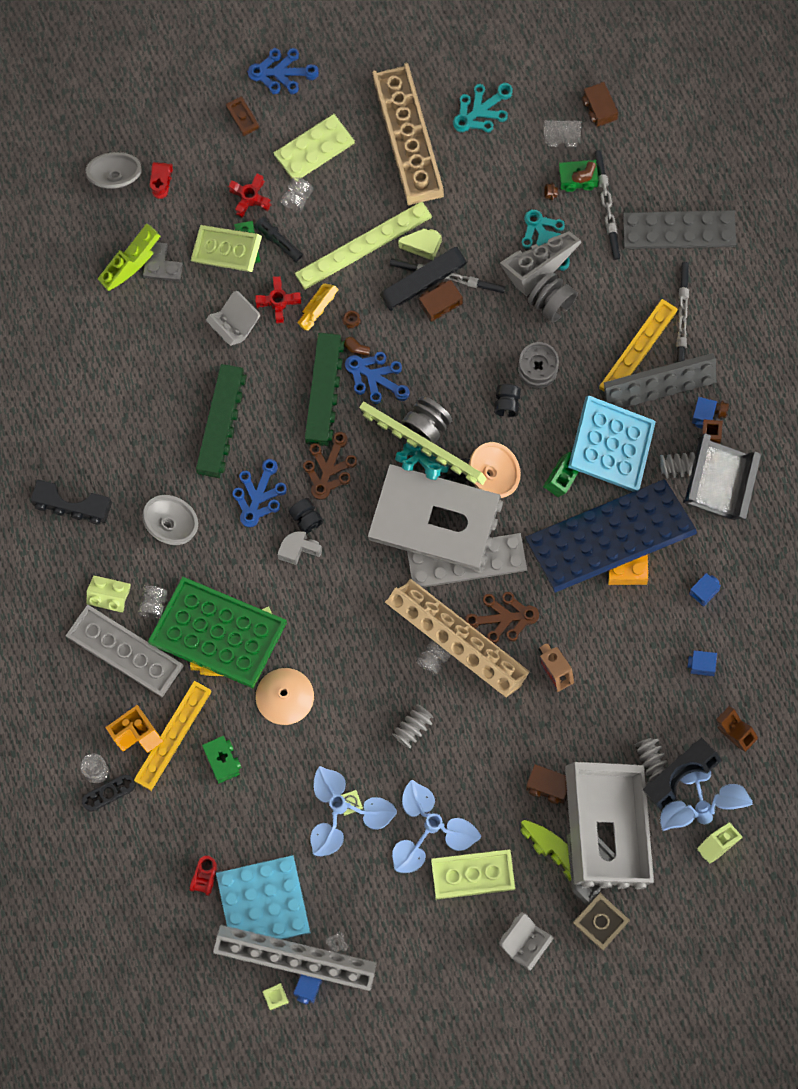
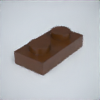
[226,96,259,136]

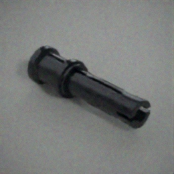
[254,216,303,262]

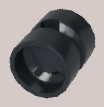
[494,384,521,417]
[289,498,324,534]

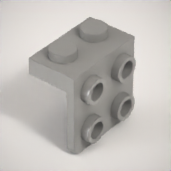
[206,291,260,346]
[499,912,554,971]

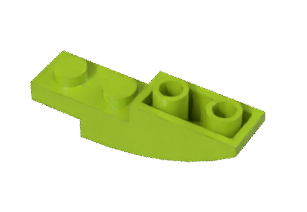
[98,223,161,290]
[520,820,571,881]

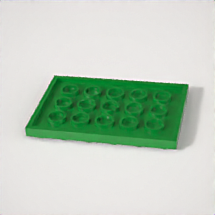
[148,577,287,688]

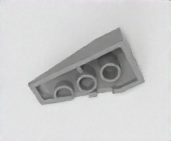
[500,231,581,296]

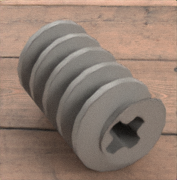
[660,452,695,478]
[392,704,433,749]
[634,738,668,782]

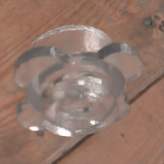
[325,932,349,953]

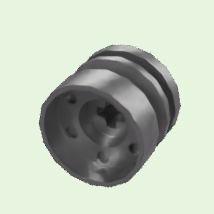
[528,272,578,323]
[518,342,559,389]
[401,396,452,444]

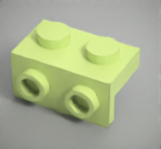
[86,576,131,612]

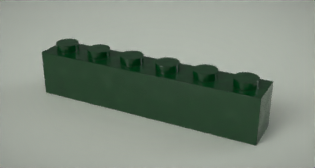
[305,333,345,446]
[196,364,247,478]

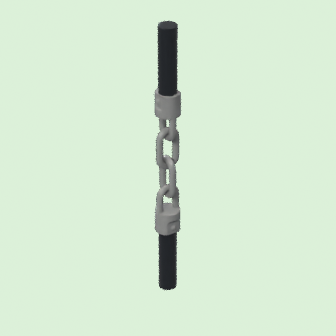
[594,150,621,260]
[390,258,506,294]
[676,262,689,362]

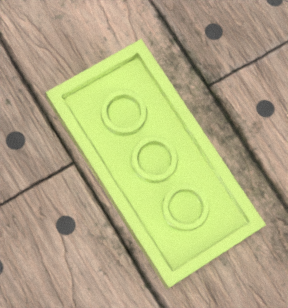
[274,114,355,182]
[191,225,262,272]
[431,850,515,899]

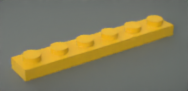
[599,299,678,391]
[134,681,212,791]

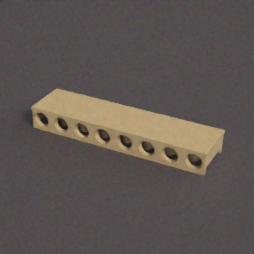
[373,63,444,205]
[385,579,530,697]

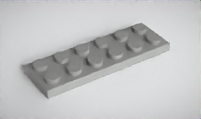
[407,533,527,588]
[66,604,184,698]

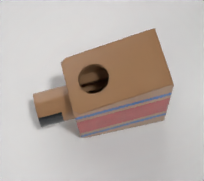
[538,644,574,692]

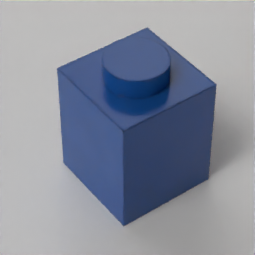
[692,397,717,429]
[690,573,721,606]
[688,651,717,676]
[294,974,322,1005]

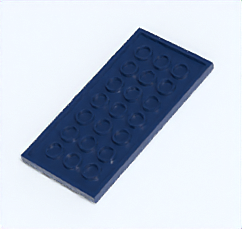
[525,479,697,593]

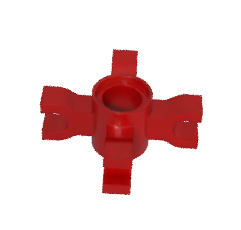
[228,174,271,218]
[255,276,301,324]

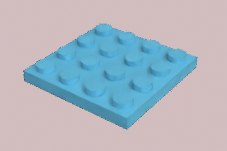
[568,396,656,492]
[216,855,310,940]

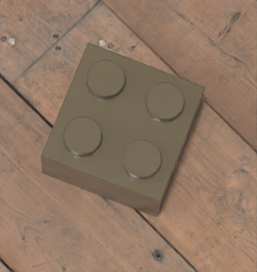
[572,893,630,950]

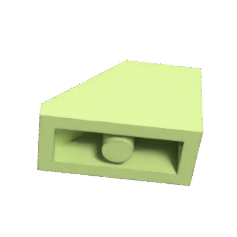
[398,229,442,260]
[697,822,743,863]

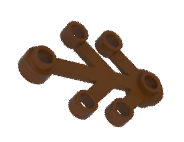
[303,432,357,500]
[464,592,539,644]

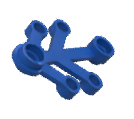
[248,48,319,94]
[345,352,410,404]
[233,459,287,527]

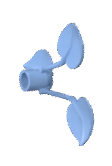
[310,766,397,856]
[661,771,752,831]
[392,780,481,873]

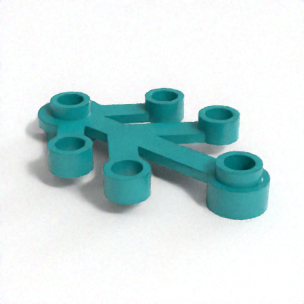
[453,83,513,132]
[522,210,570,271]
[395,442,449,480]

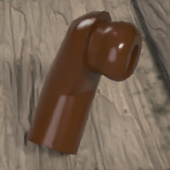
[572,161,596,183]
[344,337,370,356]

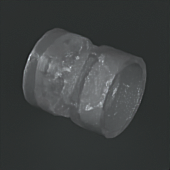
[280,177,313,212]
[138,586,167,619]
[416,640,451,676]
[80,754,109,784]

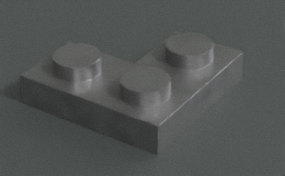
[143,242,183,282]

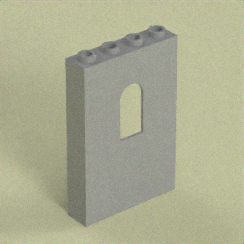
[368,464,503,571]
[565,762,654,889]

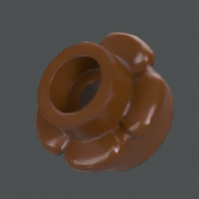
[544,182,558,201]
[342,310,361,329]
[715,400,729,419]

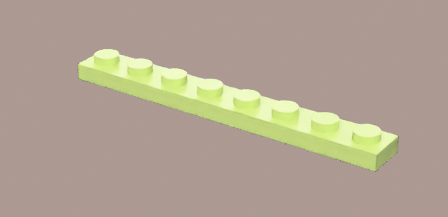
[295,202,432,290]
[359,401,487,485]

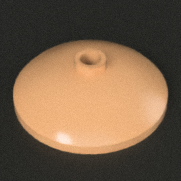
[469,442,520,498]
[256,668,314,725]

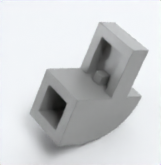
[277,532,322,565]

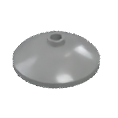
[86,152,141,189]
[142,495,198,545]

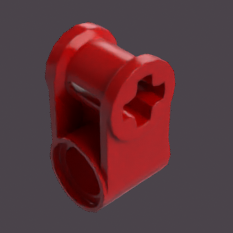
[150,162,173,199]
[190,856,217,896]

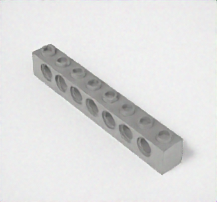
[213,925,376,991]

